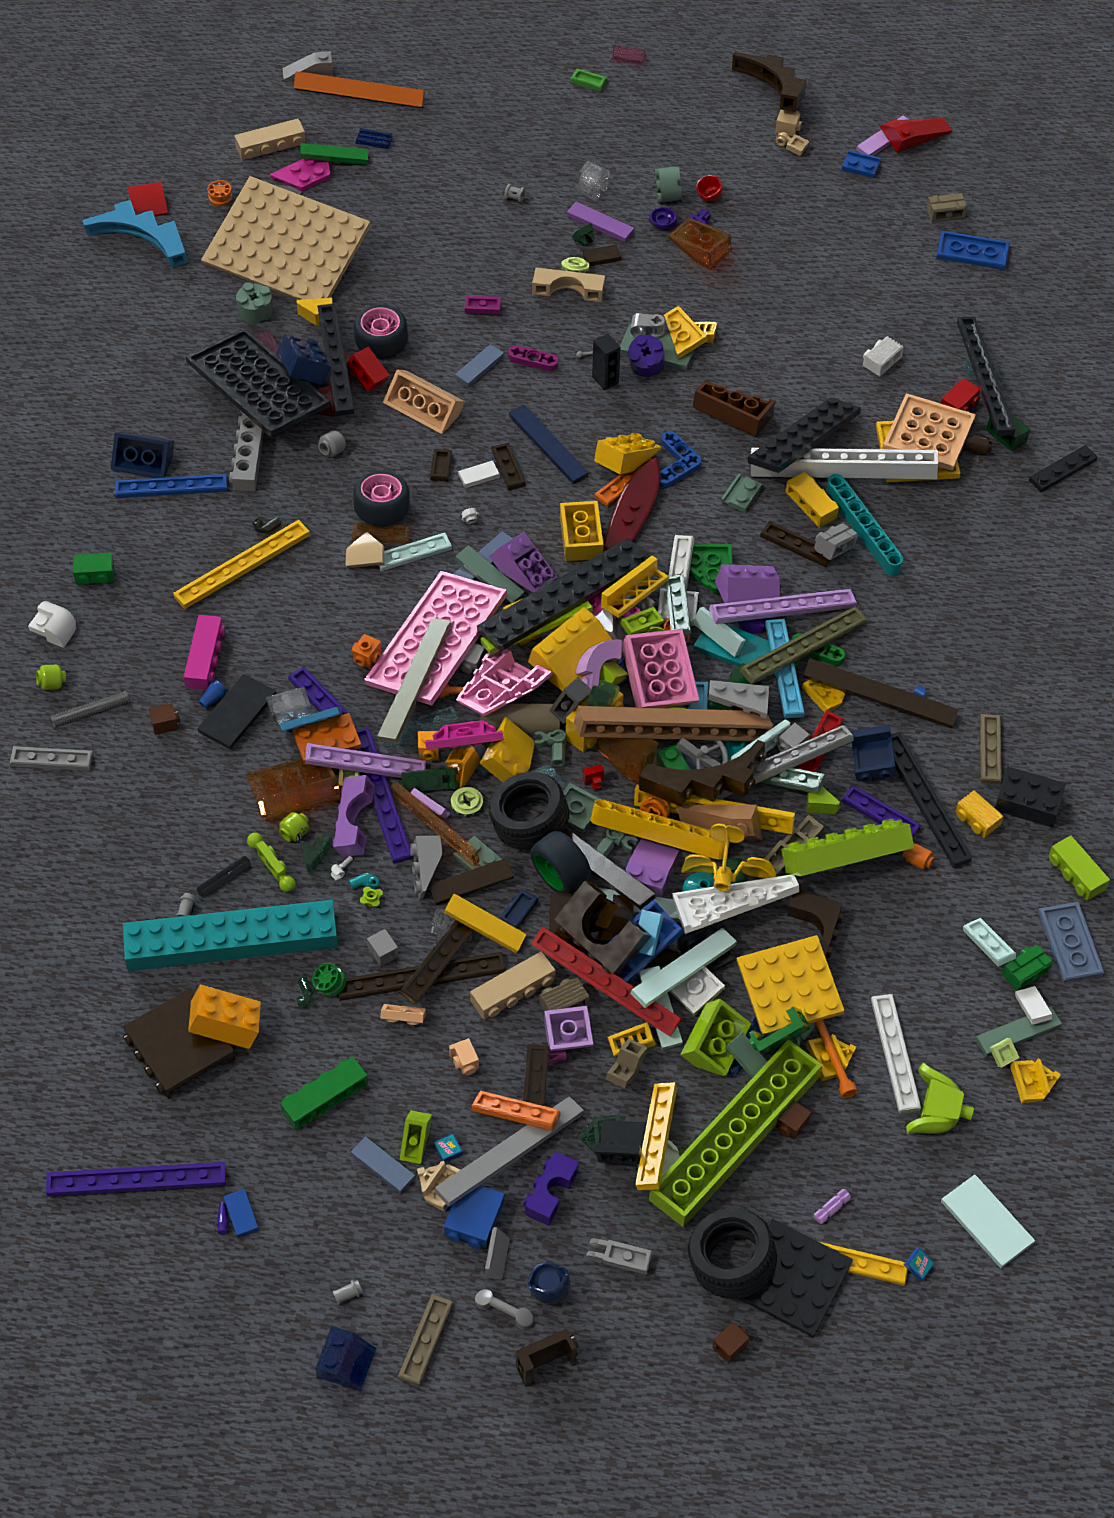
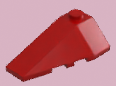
[880,118,952,153]

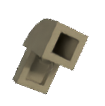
[606,1038,648,1088]

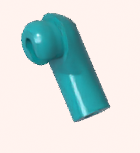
[349,873,380,889]

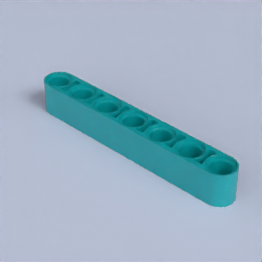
[826,474,903,576]

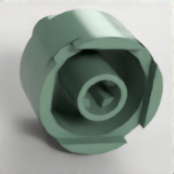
[655,166,682,203]
[236,282,273,324]

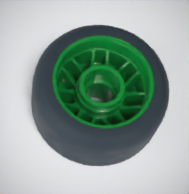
[530,831,591,894]

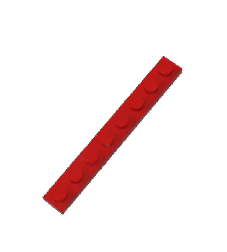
[531,926,682,1037]

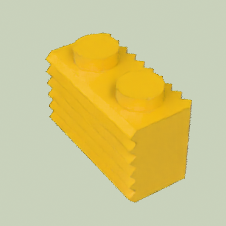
[955,790,1004,838]

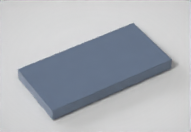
[1038,902,1104,983]

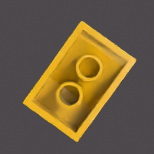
[480,717,535,782]

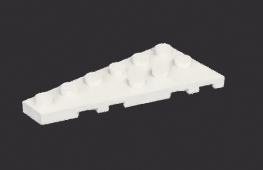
[672,875,799,934]

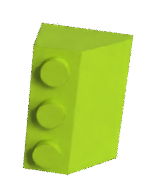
[680,999,751,1076]

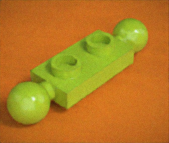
[247,833,296,892]

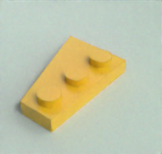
[664,306,708,359]

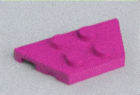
[270,159,331,192]
[425,720,504,750]

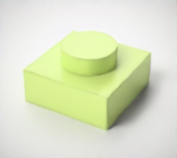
[989,1038,1019,1068]

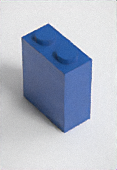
[444,1186,505,1249]

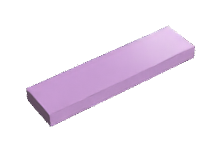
[856,116,907,156]

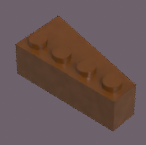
[693,381,776,437]

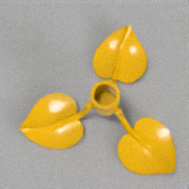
[681,824,776,891]

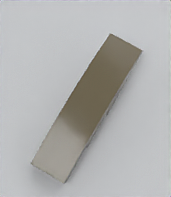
[764,815,825,879]

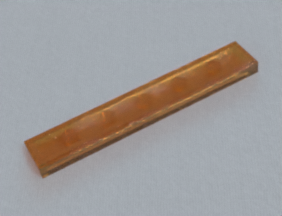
[391,782,480,867]

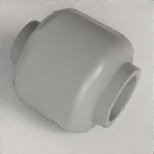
[319,431,346,457]

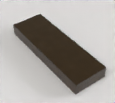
[491,442,526,491]
[523,1044,549,1106]

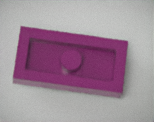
[465,296,501,315]

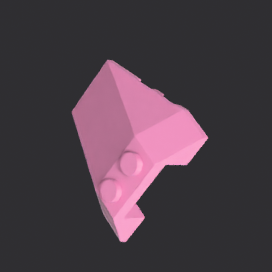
[457,649,552,716]

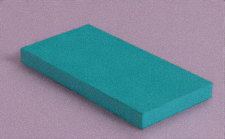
[693,624,770,667]

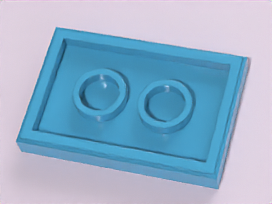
[280,707,343,732]

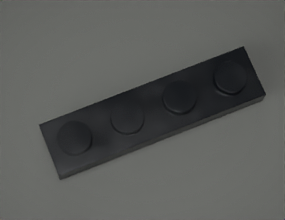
[1029,445,1098,492]

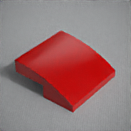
[128,182,168,217]

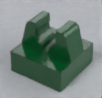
[572,224,595,246]

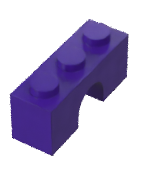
[523,1151,579,1226]

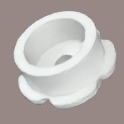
[462,508,480,524]

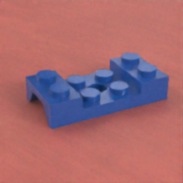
[596,899,684,984]

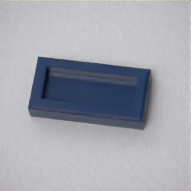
[499,889,538,929]

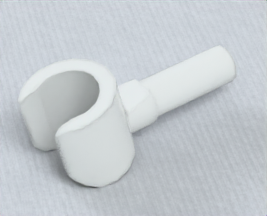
[331,856,353,881]

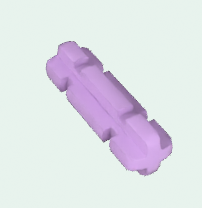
[814,1189,851,1224]

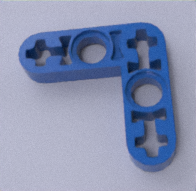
[660,431,701,488]

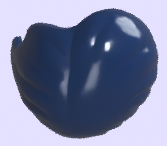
[528,1262,570,1305]

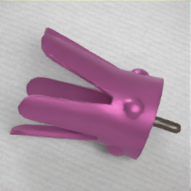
[548,1048,571,1066]

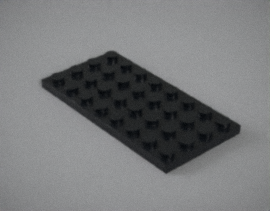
[186,328,331,437]

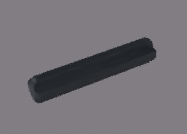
[197,856,251,897]

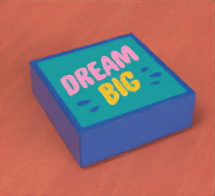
[433,1133,463,1162]
[904,1248,935,1280]

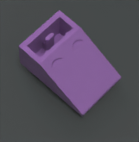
[489,532,558,593]

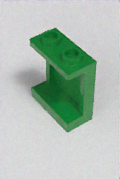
[749,1006,811,1054]

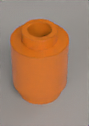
[902,843,935,870]

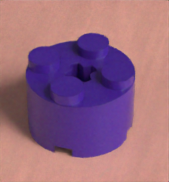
[628,335,665,377]

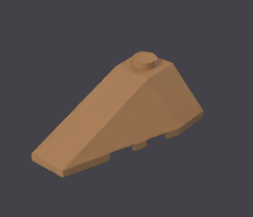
[677,805,763,841]

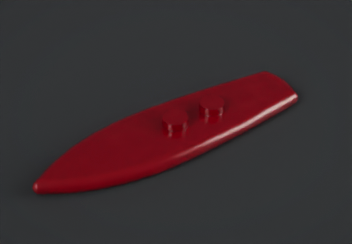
[603,458,660,551]

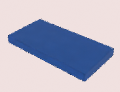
[936,231,1010,270]

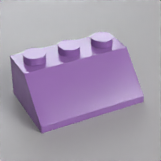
[715,564,780,603]

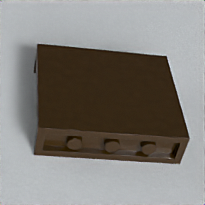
[123,988,236,1099]

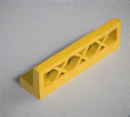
[601,556,669,618]

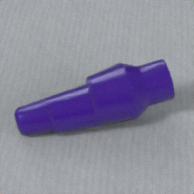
[216,1202,229,1235]

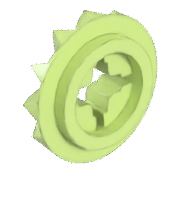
[562,257,589,273]
[451,787,483,817]

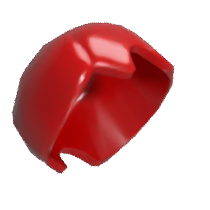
[696,175,723,202]

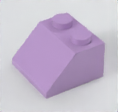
[544,1006,593,1051]

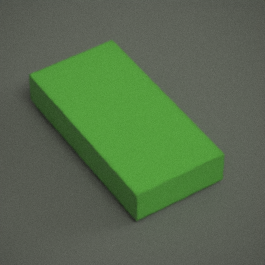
[570,69,607,92]

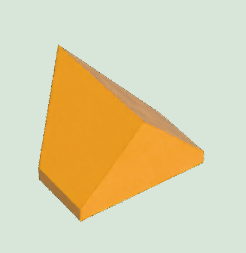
[445,746,481,789]

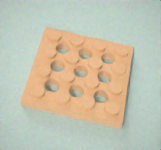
[883,393,976,471]

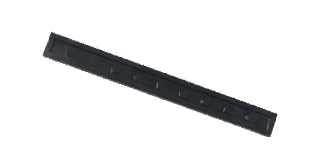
[957,317,1016,436]

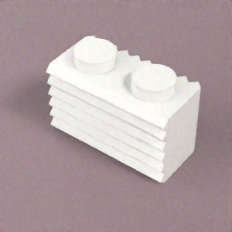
[863,336,903,376]

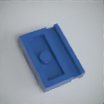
[842,150,881,178]

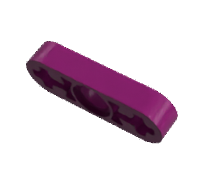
[508,346,558,371]

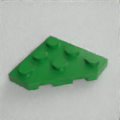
[689,543,732,593]

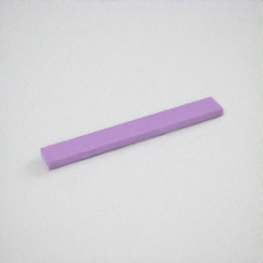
[709,589,857,624]

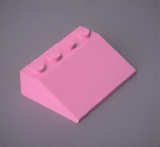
[622,629,699,708]

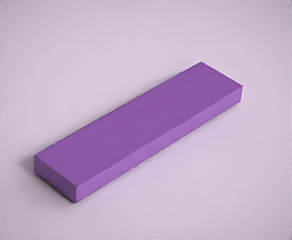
[567,202,634,242]

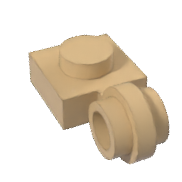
[776,132,809,156]

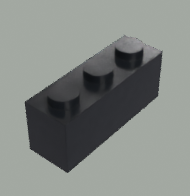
[592,333,621,390]

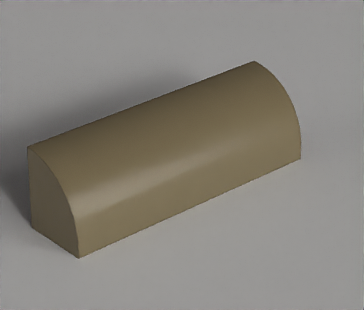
[480,704,560,734]

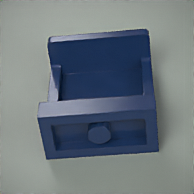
[850,724,897,782]

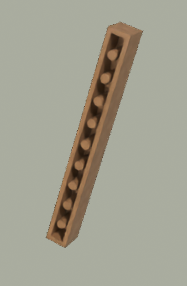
[574,706,773,741]

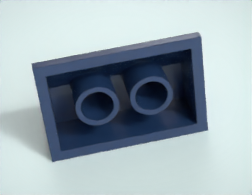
[111,432,174,478]

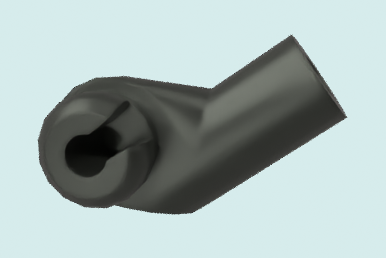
[252,517,281,533]

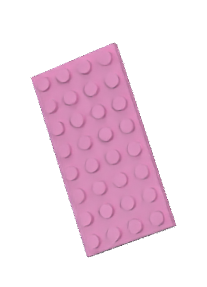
[364,571,508,706]

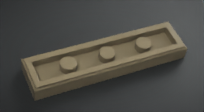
[980,714,1002,784]
[398,1294,453,1387]

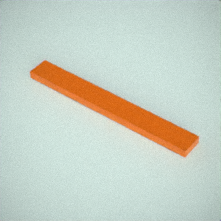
[294,71,425,107]

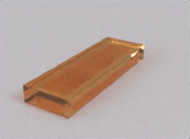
[352,522,410,544]

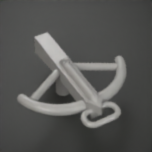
[675,737,728,769]

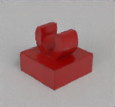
[582,764,604,791]

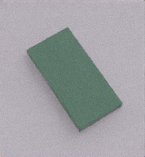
[620,324,695,370]

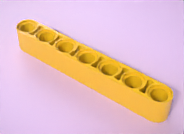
[590,799,730,860]

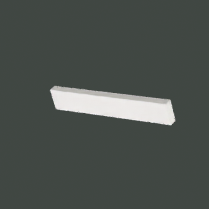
[871,994,921,1113]

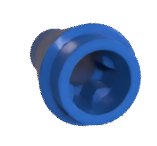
[198,680,227,709]

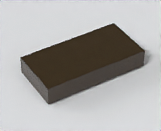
[583,245,621,267]
[430,449,452,482]

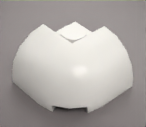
[28,601,76,648]

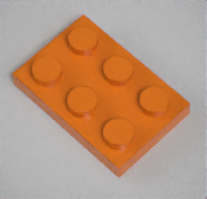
[292,713,362,765]

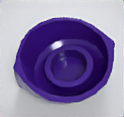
[649,207,677,230]
[738,618,766,634]

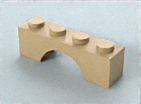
[532,268,605,302]

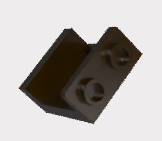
[516,1328,579,1387]

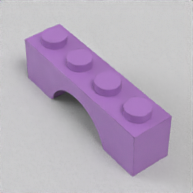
[333,775,375,857]

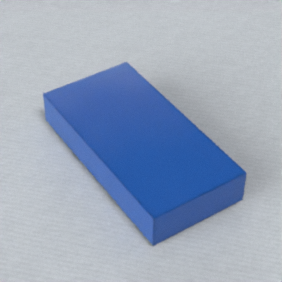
[223,1189,259,1238]

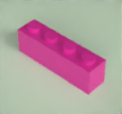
[183,615,226,690]

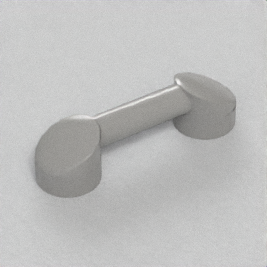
[475,1289,533,1330]

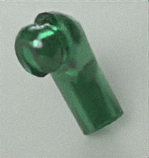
[296,977,312,1008]

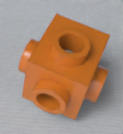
[351,634,382,669]

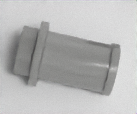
[176,893,196,917]
[332,1280,363,1305]

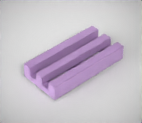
[410,788,450,819]

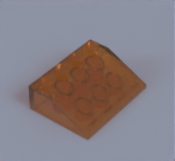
[246,758,341,821]

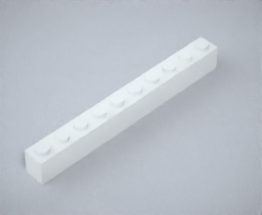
[751,448,938,479]

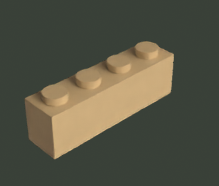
[234,119,306,160]
[470,951,555,1020]

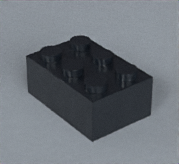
[995,766,1066,828]

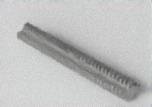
[51,691,129,727]

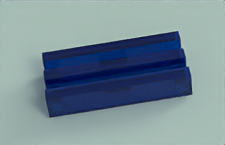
[356,128,393,149]

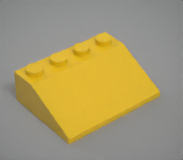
[528,607,623,691]

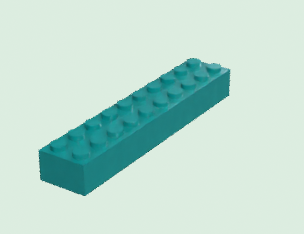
[123,900,338,972]

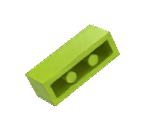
[1049,835,1110,901]

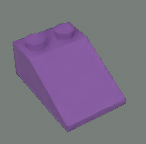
[625,839,680,898]

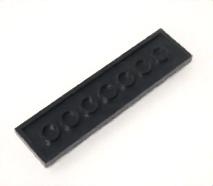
[748,398,861,473]

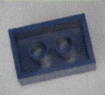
[277,333,331,385]

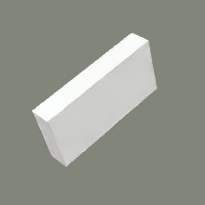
[458,461,500,488]
[1015,986,1052,1025]

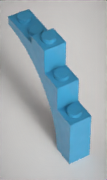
[83,200,188,267]

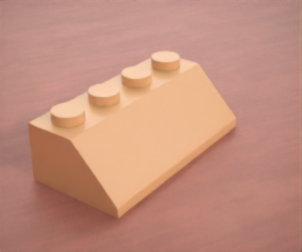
[383,370,465,434]

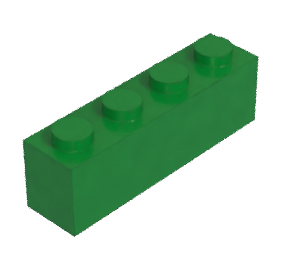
[280,1056,368,1131]

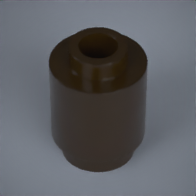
[965,434,993,455]

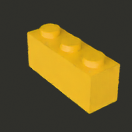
[786,472,839,528]

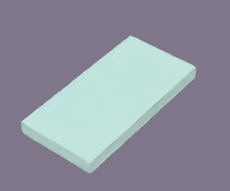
[941,1175,1035,1269]

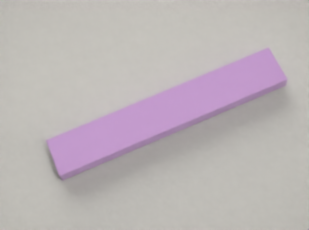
[305,743,426,778]

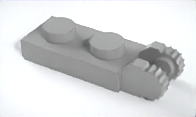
[586,1238,652,1275]

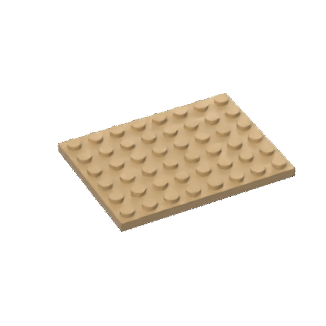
[201,176,371,300]

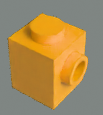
[418,731,439,761]

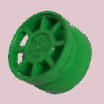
[312,963,346,997]

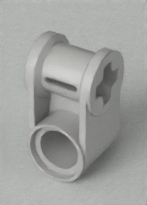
[630,313,665,338]

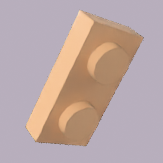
[380,1004,426,1025]

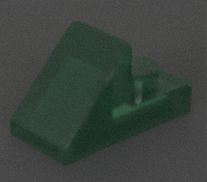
[586,680,619,707]
[299,831,333,875]

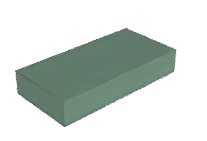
[726,1032,767,1078]

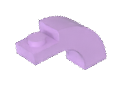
[576,639,622,696]

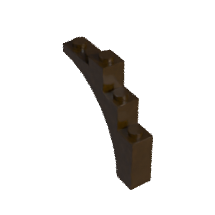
[732,52,806,112]
[639,740,767,806]

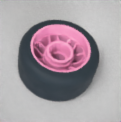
[354,304,408,359]
[353,471,410,526]

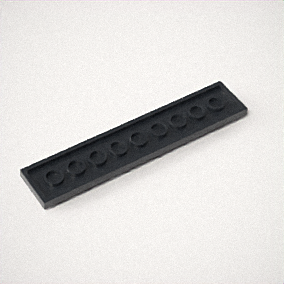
[477,538,651,652]

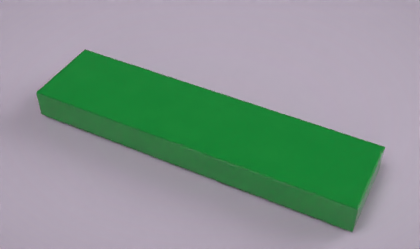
[300,143,368,165]

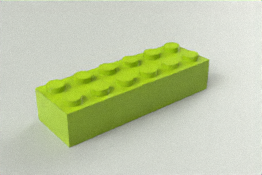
[781,819,914,876]

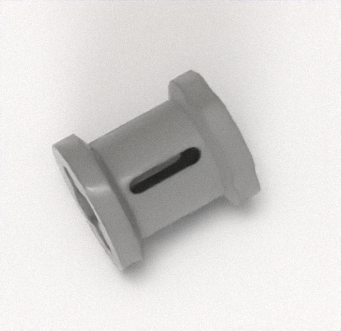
[504,184,526,203]

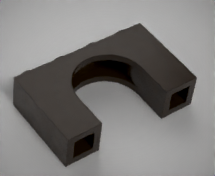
[554,881,652,975]
[775,890,845,958]
[549,892,634,950]

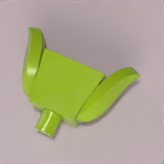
[906,1063,974,1134]

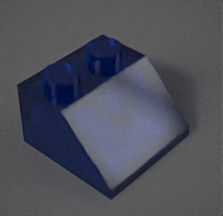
[315,1326,376,1391]

